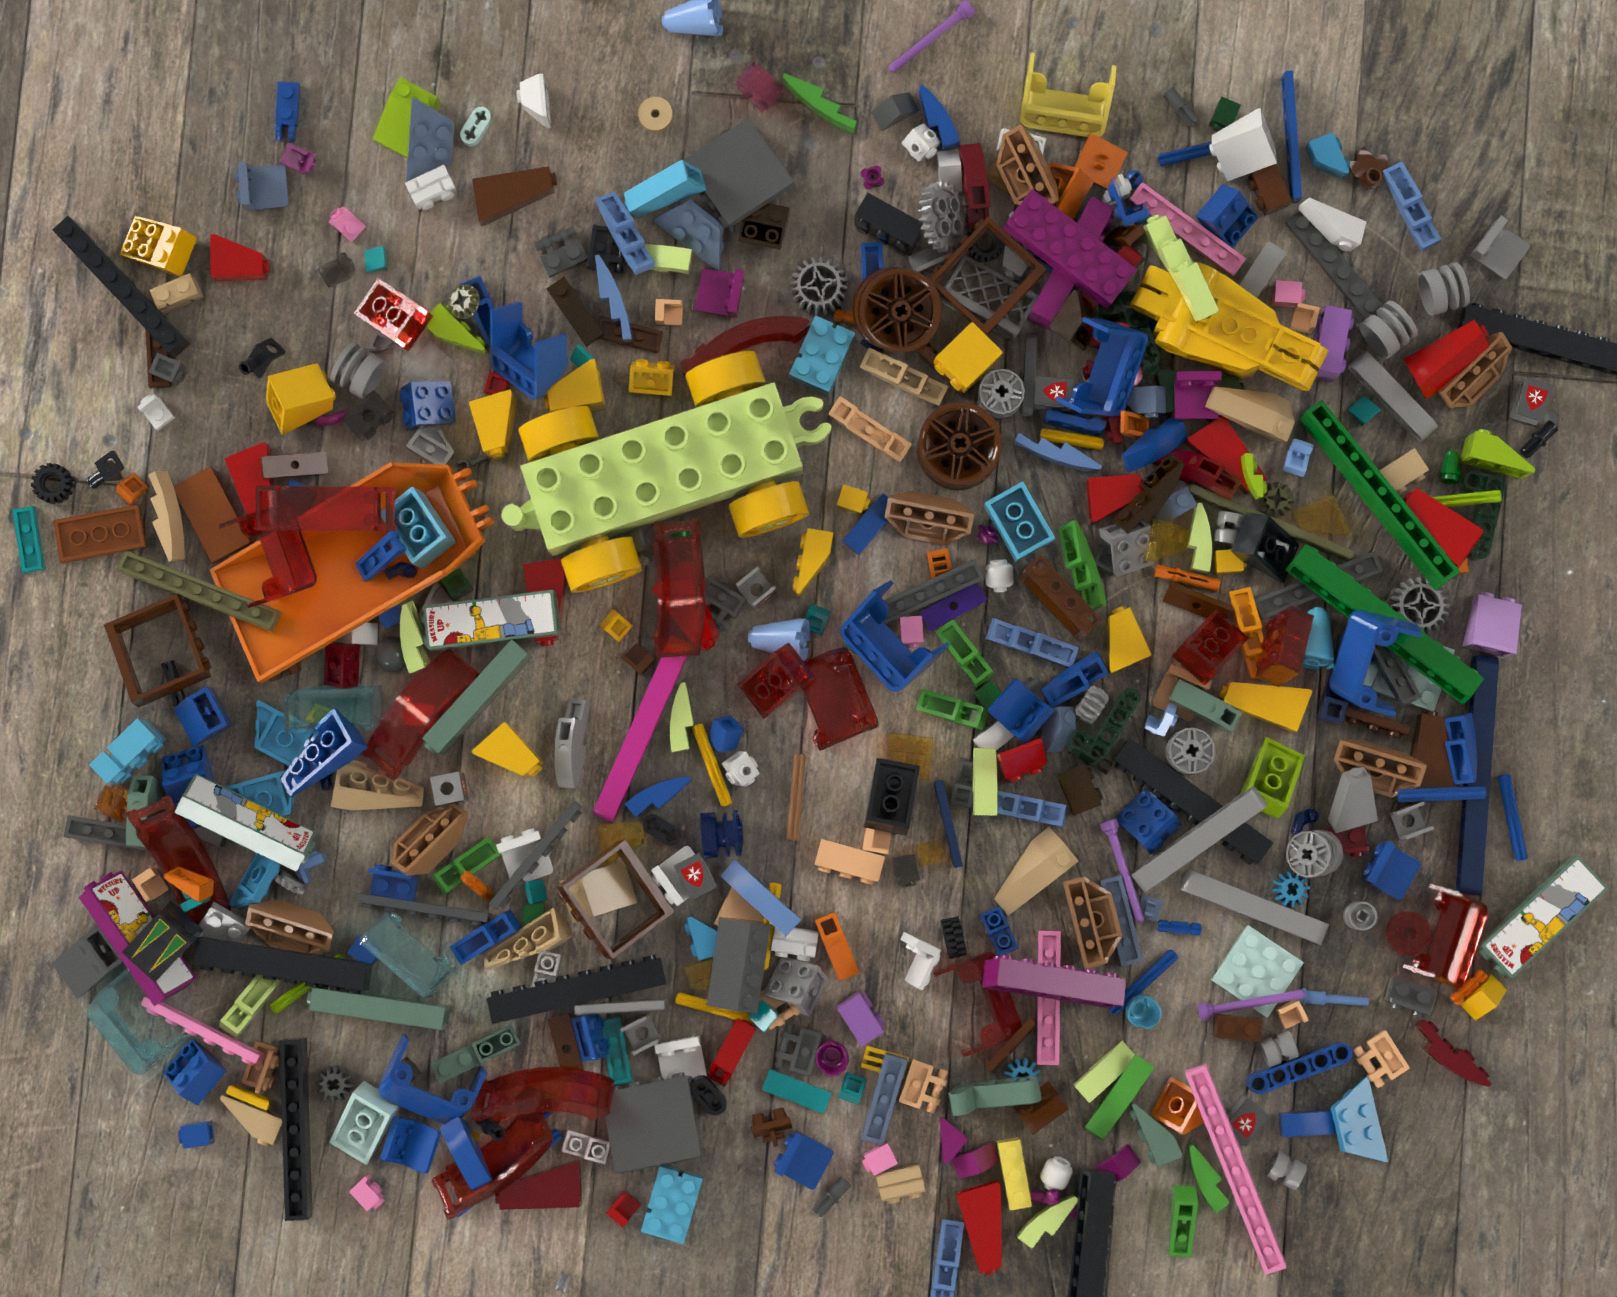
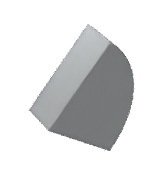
[367,330,396,353]

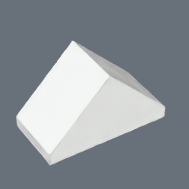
[936,149,962,193]
[335,623,378,646]

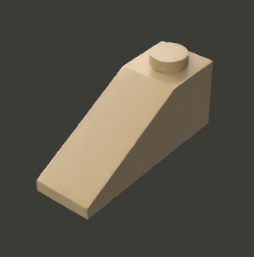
[220,1094,282,1147]

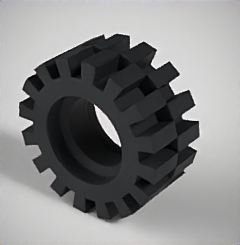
[965,224,1005,262]
[31,463,75,504]
[941,916,967,959]

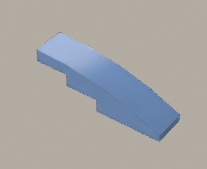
[1382,162,1442,252]
[595,192,655,275]
[595,255,633,342]
[1013,433,1102,473]
[986,618,1079,668]
[997,791,1068,827]
[721,860,801,937]
[930,1219,964,1297]

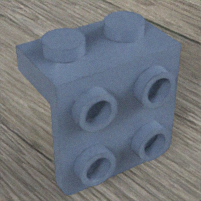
[235,162,289,211]

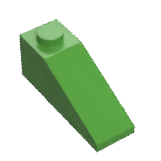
[1168,1185,1198,1257]

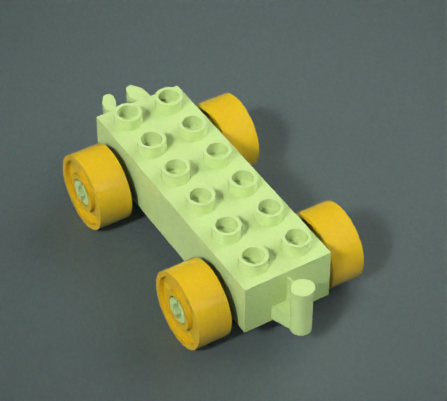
[501,351,831,593]

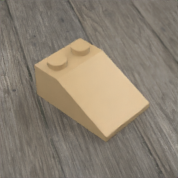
[559,861,638,923]

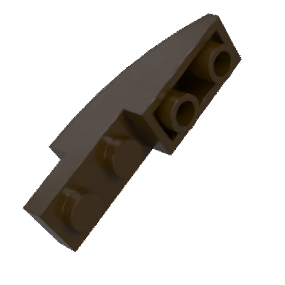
[1112,454,1184,534]

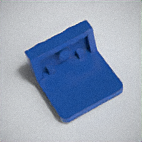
[1107,177,1150,226]
[400,381,456,430]
[988,679,1054,744]
[1116,789,1182,855]
[1362,841,1421,900]
[571,1014,610,1062]
[380,1116,441,1174]
[773,1130,834,1190]

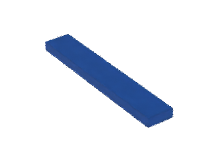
[1281,70,1302,203]

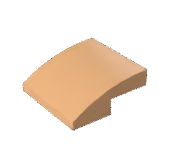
[714,887,764,926]

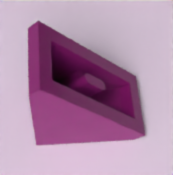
[939,1117,968,1164]
[952,1141,1000,1179]
[1094,1144,1141,1182]

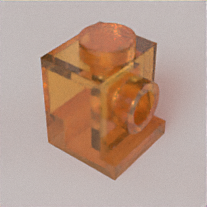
[94,785,128,822]

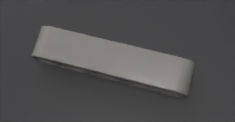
[1348,351,1438,442]

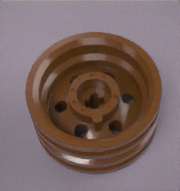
[852,267,942,353]
[917,402,1002,490]

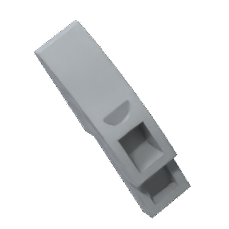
[554,699,591,789]

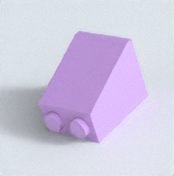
[1462,592,1522,657]

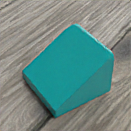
[364,246,388,272]
[570,344,594,368]
[1347,396,1381,426]
[805,604,831,636]
[524,879,547,904]
[749,1000,780,1032]
[838,1072,867,1105]

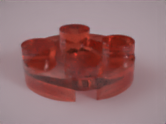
[1385,911,1431,956]

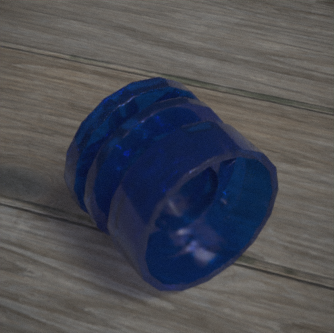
[700,810,744,859]

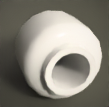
[985,559,1014,592]
[1040,1156,1073,1190]

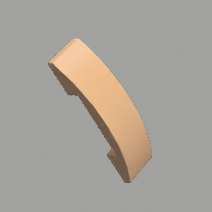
[828,396,912,462]

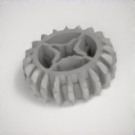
[790,257,848,316]
[1389,577,1450,635]

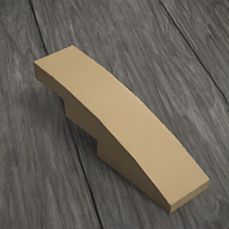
[860,348,949,407]
[149,471,185,562]

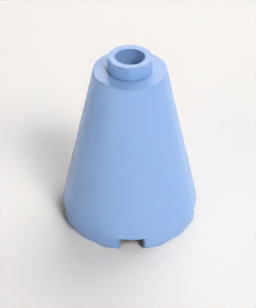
[662,0,723,36]
[748,618,810,662]

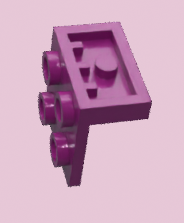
[695,268,745,318]
[1174,371,1221,419]

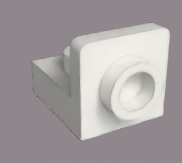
[1101,174,1132,206]
[138,394,175,431]

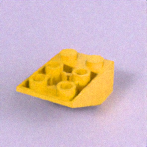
[119,216,197,277]
[793,528,833,598]

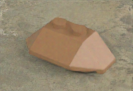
[996,124,1059,205]
[1438,332,1512,408]
[885,491,975,545]
[1334,739,1427,798]
[391,802,469,876]
[1063,877,1122,969]
[245,899,334,955]

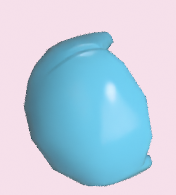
[1125,995,1162,1030]

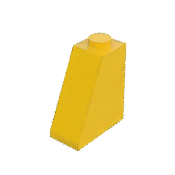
[1107,606,1151,674]

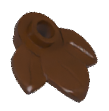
[1349,147,1388,189]

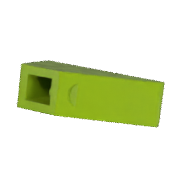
[421,303,488,355]

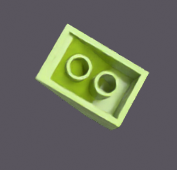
[372,77,441,158]
[1459,429,1535,479]
[1240,737,1305,819]

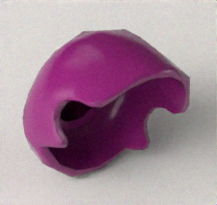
[815,1041,849,1077]

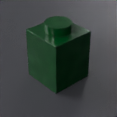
[1208,96,1241,132]

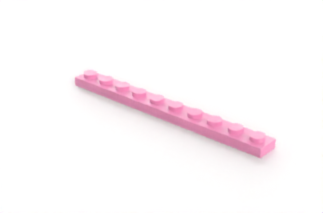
[1185,1064,1287,1275]

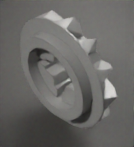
[274,871,307,895]

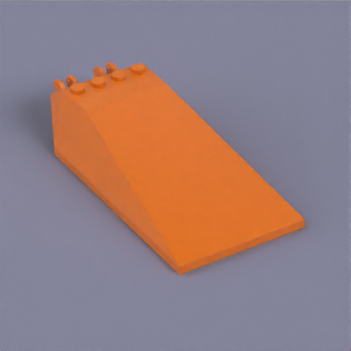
[210,462,495,683]

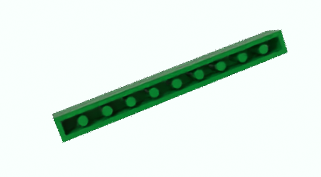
[1299,400,1460,591]
[1285,544,1484,705]

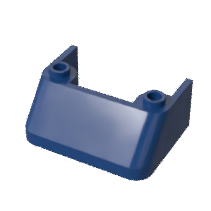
[490,302,568,400]
[1056,317,1148,416]
[840,580,950,692]
[1329,610,1422,716]
[378,1033,487,1124]

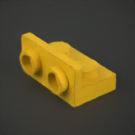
[629,359,675,396]

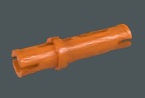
[1153,564,1221,593]

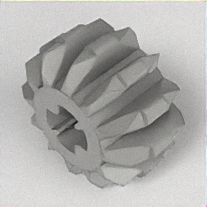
[1075,686,1109,724]

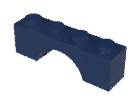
[1316,633,1348,725]

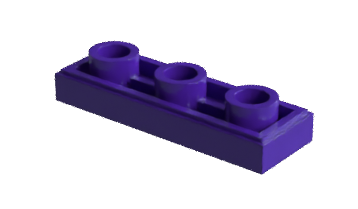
[919,582,987,632]

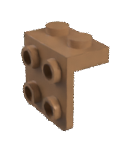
[1152,662,1212,722]
[241,1040,280,1094]

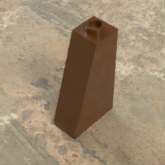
[472,166,557,226]
[1411,711,1454,789]

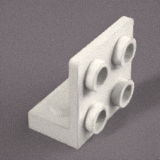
[900,932,941,990]
[654,1035,707,1082]

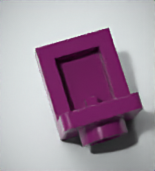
[279,143,316,174]

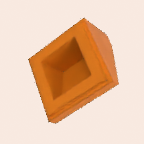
[116,473,149,506]

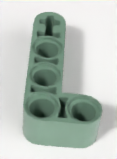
[948,1076,1042,1116]

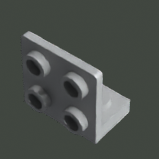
[1470,215,1530,280]
[1099,520,1154,577]
[764,957,828,1016]

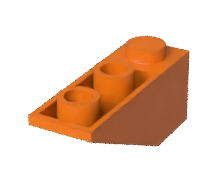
[815,912,859,981]

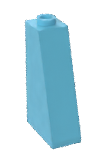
[624,160,706,217]

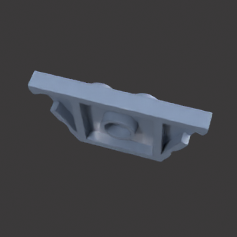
[406,97,454,181]
[653,199,724,271]

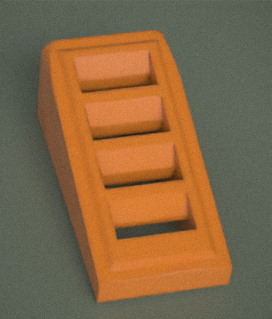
[1120,411,1149,439]
[926,548,952,579]
[164,867,214,902]

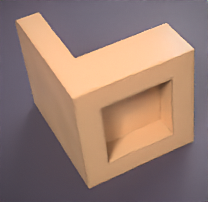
[655,299,683,326]
[1289,303,1320,334]
[862,828,891,855]
[132,868,169,902]
[1275,1000,1309,1029]

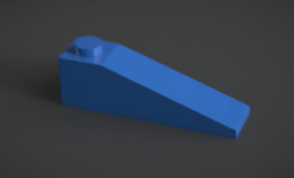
[281,708,368,797]

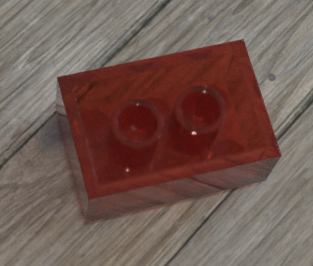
[353,278,433,352]
[1256,606,1314,687]
[1172,608,1249,686]
[737,643,816,719]

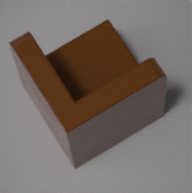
[621,643,656,676]

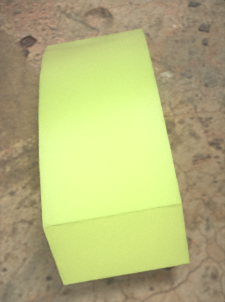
[627,244,693,274]
[1186,502,1212,574]
[400,601,431,674]
[670,682,694,753]
[972,748,997,816]
[219,974,280,1039]
[1073,1040,1135,1103]
[1016,1194,1078,1249]

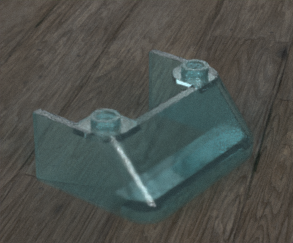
[283,685,383,733]
[359,912,457,999]
[87,969,191,1074]

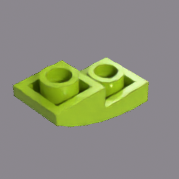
[1241,453,1267,500]

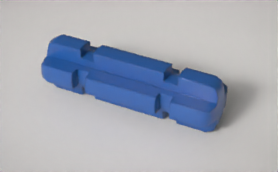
[1157,920,1201,935]

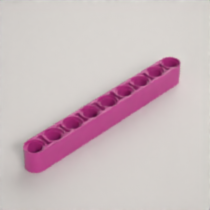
[592,636,692,823]

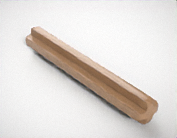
[787,754,806,841]

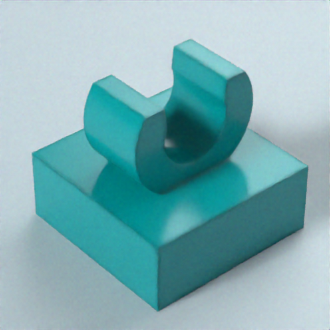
[180,891,211,912]

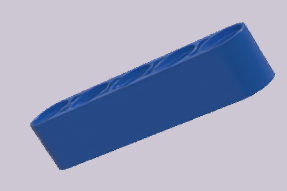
[1246,1042,1353,1094]

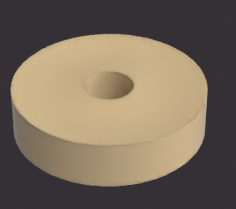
[638,97,673,133]

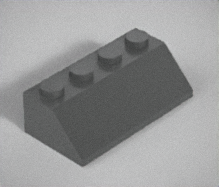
[706,917,770,1013]

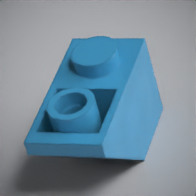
[1305,132,1350,179]
[684,916,717,960]

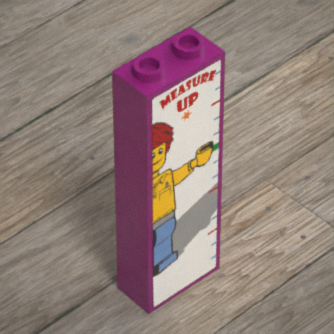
[79,870,197,1006]

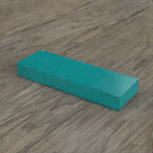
[12,506,46,574]
[602,1016,633,1086]
[762,1069,832,1114]

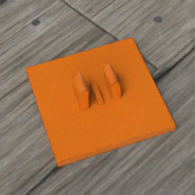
[1074,133,1128,190]

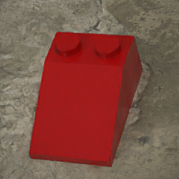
[996,738,1047,783]

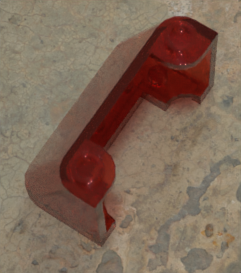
[787,647,879,751]

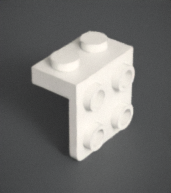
[496,828,553,882]
[651,846,696,906]

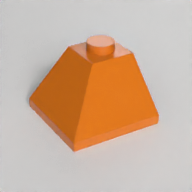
[1150,1076,1204,1135]

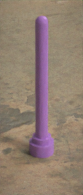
[889,0,975,72]
[1100,818,1144,923]
[1198,990,1306,1021]

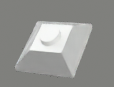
[517,74,551,129]

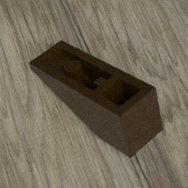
[546,277,604,347]

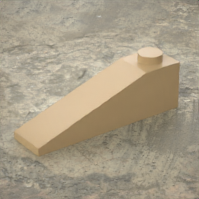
[1205,387,1295,442]
[330,760,424,811]
[994,827,1078,916]
[483,908,572,970]

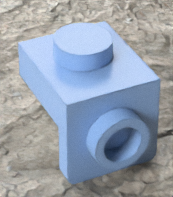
[1282,439,1314,477]
[1144,703,1178,737]

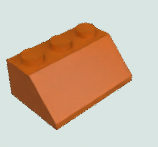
[1048,162,1094,220]

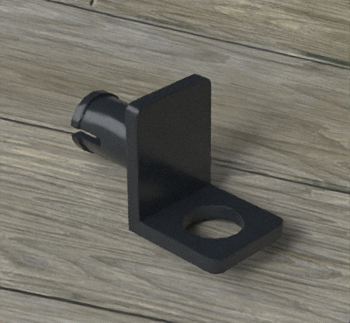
[239,338,286,378]
[87,450,124,489]

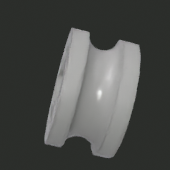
[554,1271,572,1294]

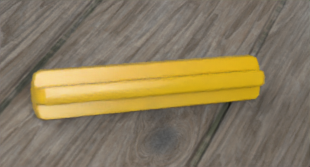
[1040,428,1104,450]

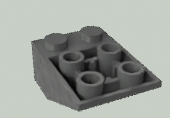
[52,925,124,999]

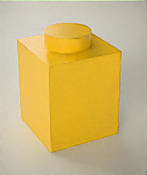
[836,484,871,516]
[1213,550,1247,575]

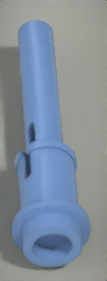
[1297,988,1369,1006]

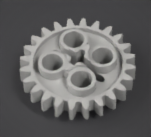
[918,181,967,253]

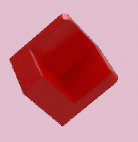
[606,1190,641,1228]

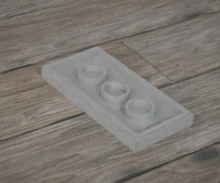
[575,998,667,1015]

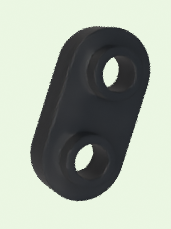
[690,1075,727,1115]

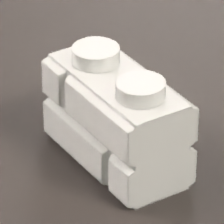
[405,165,457,210]
[771,927,819,961]

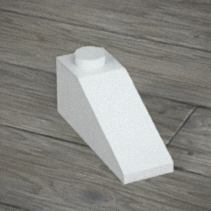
[1298,198,1366,252]

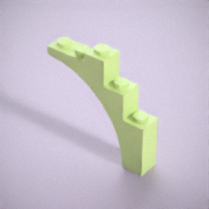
[1140,214,1219,321]

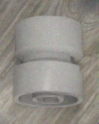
[1213,511,1245,547]
[1343,901,1377,930]
[1258,1030,1299,1068]
[1265,1150,1307,1190]

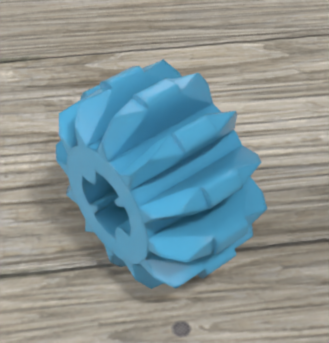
[1271,870,1310,908]
[1003,1058,1041,1083]

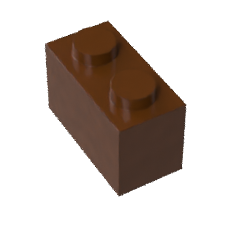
[1247,164,1292,216]
[1212,1014,1263,1042]
[1013,1081,1069,1135]

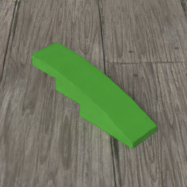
[782,73,857,135]
[1058,520,1107,611]
[1084,1054,1155,1139]

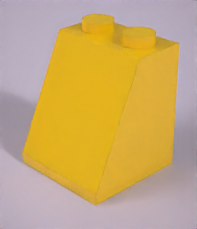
[933,322,1003,393]
[544,359,606,413]
[266,363,336,435]
[469,389,517,460]
[471,722,544,777]

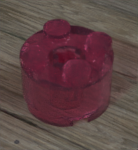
[734,61,785,112]

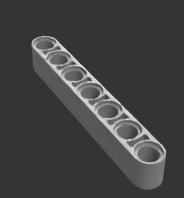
[1130,786,1267,892]
[1179,869,1329,945]

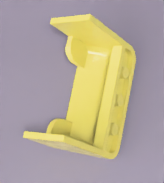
[1020,52,1117,137]

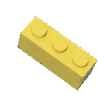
[996,1137,1032,1211]

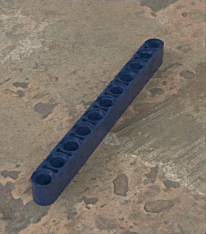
[1456,655,1499,896]

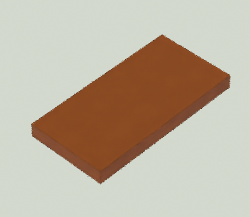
[173,466,252,564]
[53,504,148,563]

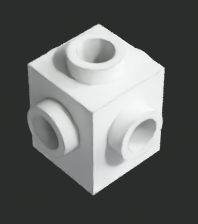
[902,123,941,162]
[721,751,760,787]

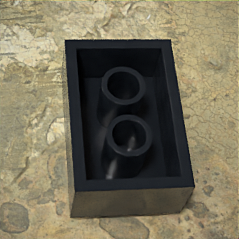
[854,192,924,256]

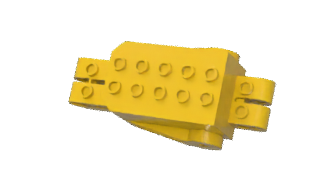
[1130,262,1328,391]

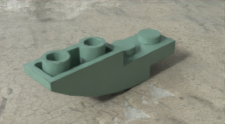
[430,1024,521,1084]

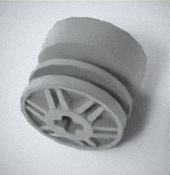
[1417,262,1470,316]
[1359,300,1418,359]
[330,342,387,400]
[977,369,1025,421]
[1164,728,1215,775]
[1286,829,1343,878]

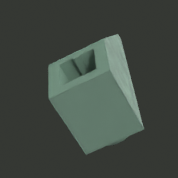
[1169,679,1242,732]
[126,775,164,848]
[1128,1102,1183,1167]

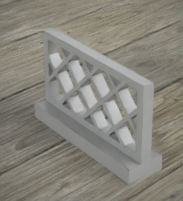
[940,255,1039,343]

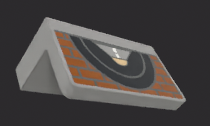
[907,246,955,275]

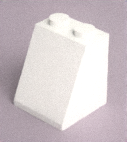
[1209,108,1277,181]

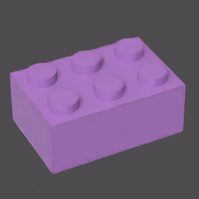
[1313,305,1354,382]
[837,991,885,1047]

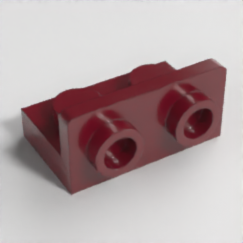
[324,641,360,689]
[1319,825,1370,857]

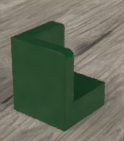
[441,568,474,601]

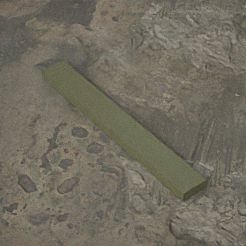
[1188,484,1355,561]
[116,551,282,632]

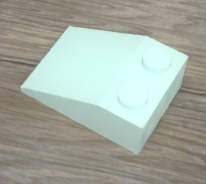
[329,1081,400,1165]

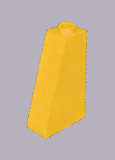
[1219,682,1313,733]

